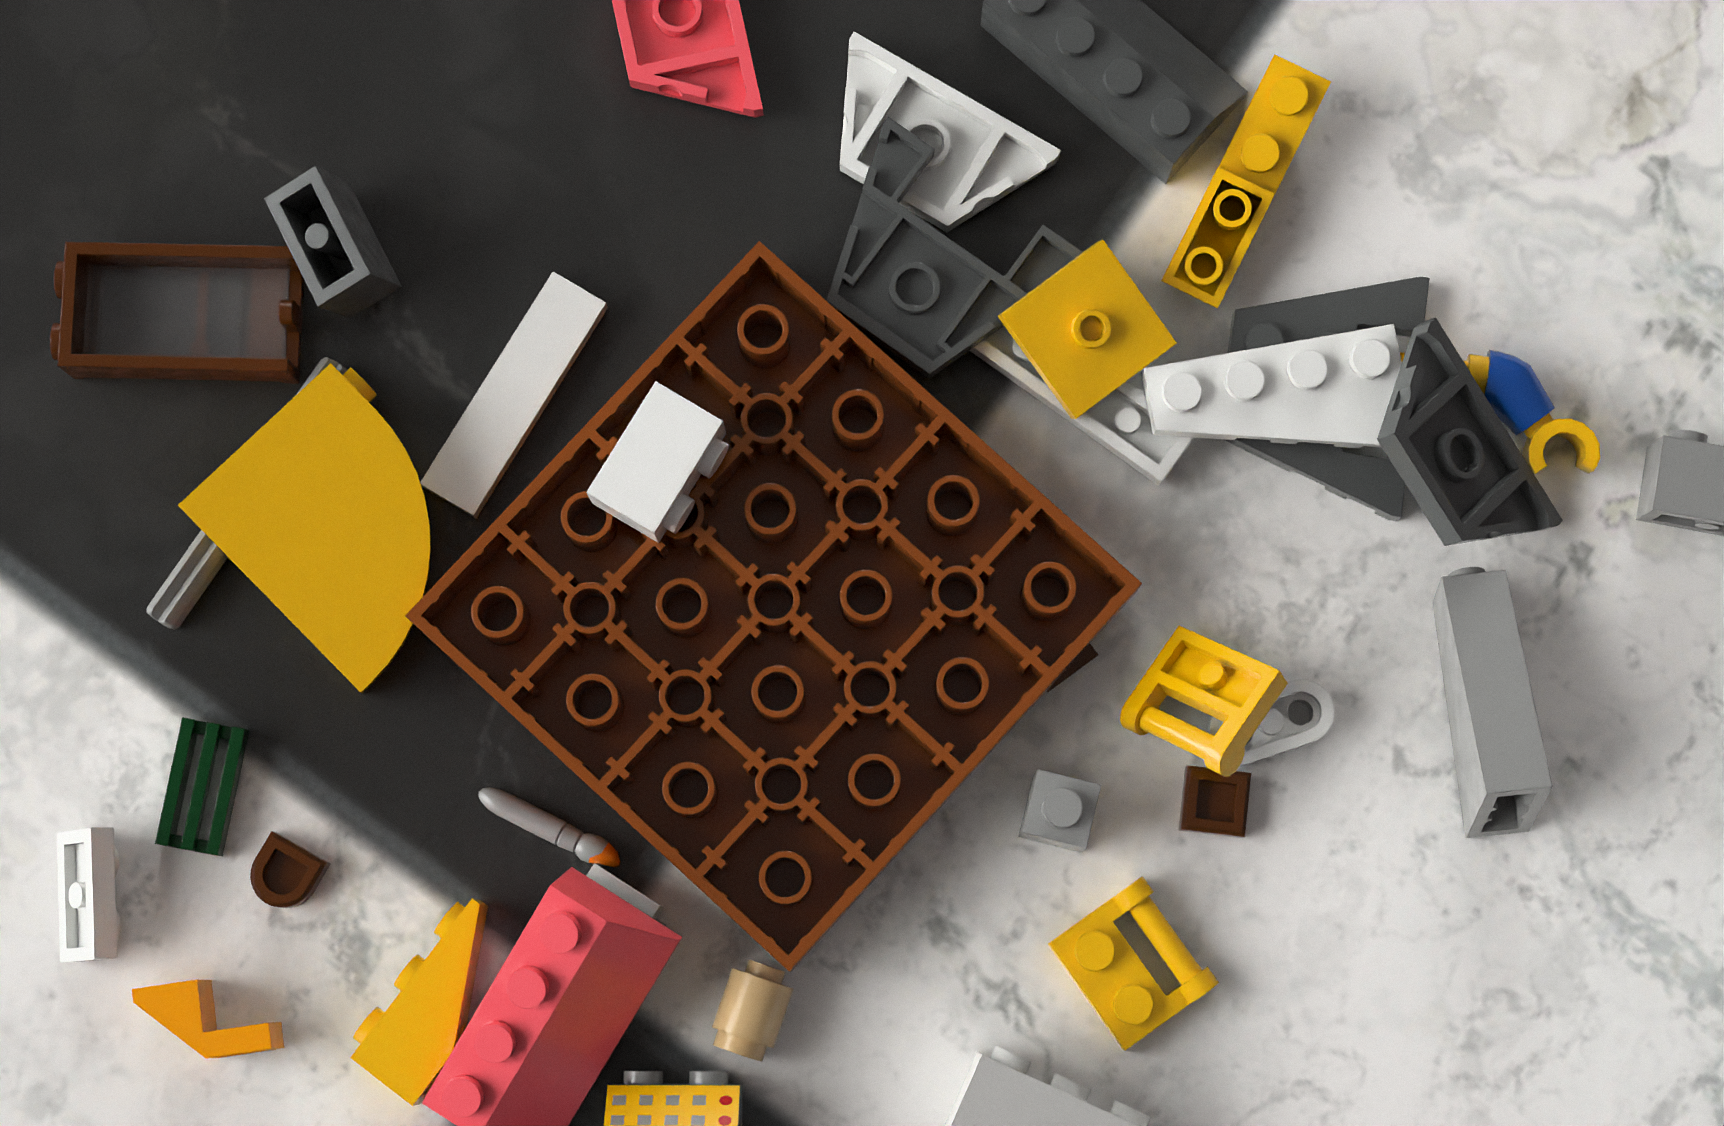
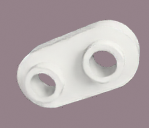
[1206,679,1335,766]

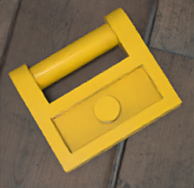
[1120,625,1288,777]
[1048,876,1219,1051]

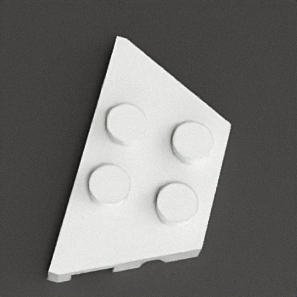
[840,32,1061,232]

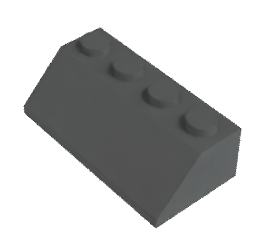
[980,0,1248,184]

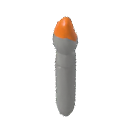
[478,787,621,867]

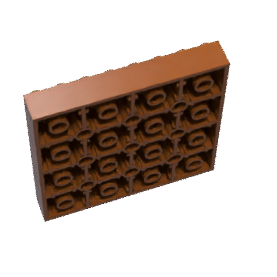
[405,241,1142,972]

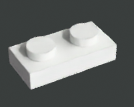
[57,827,121,963]

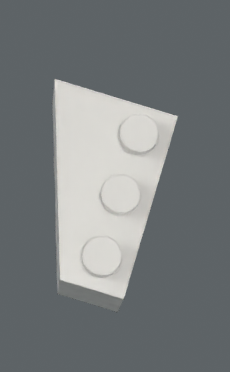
[945,1046,1151,1126]

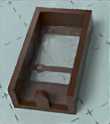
[50,242,304,384]

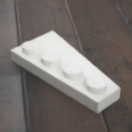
[1141,324,1402,448]

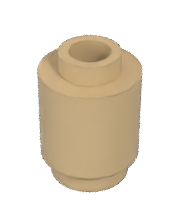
[712,960,794,1062]

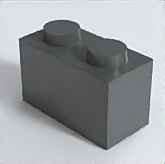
[264,166,402,318]

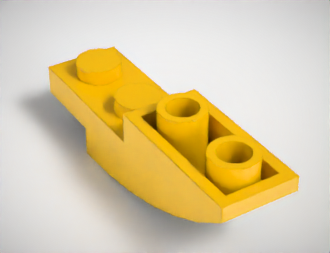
[1161,54,1331,309]

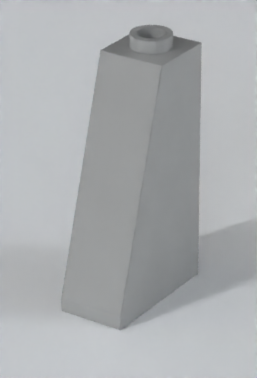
[1433,567,1553,838]

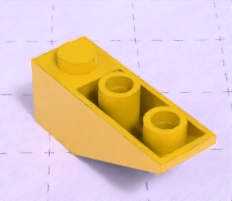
[350,898,488,1106]

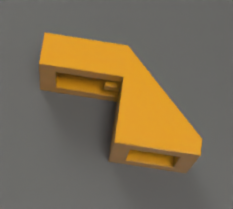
[132,979,285,1059]

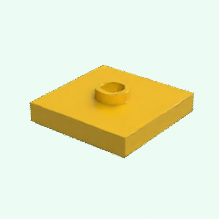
[998,240,1177,419]

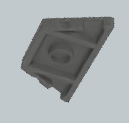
[1377,317,1563,546]

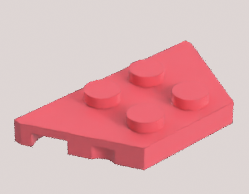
[612,0,764,118]

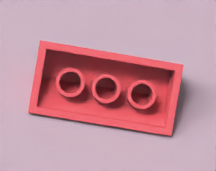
[422,867,683,1126]

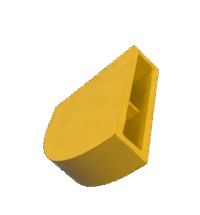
[178,363,431,693]

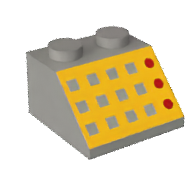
[604,1070,743,1126]

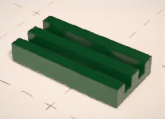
[155,717,249,857]

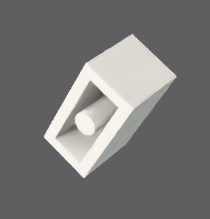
[586,381,729,543]

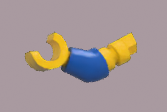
[1400,350,1600,474]

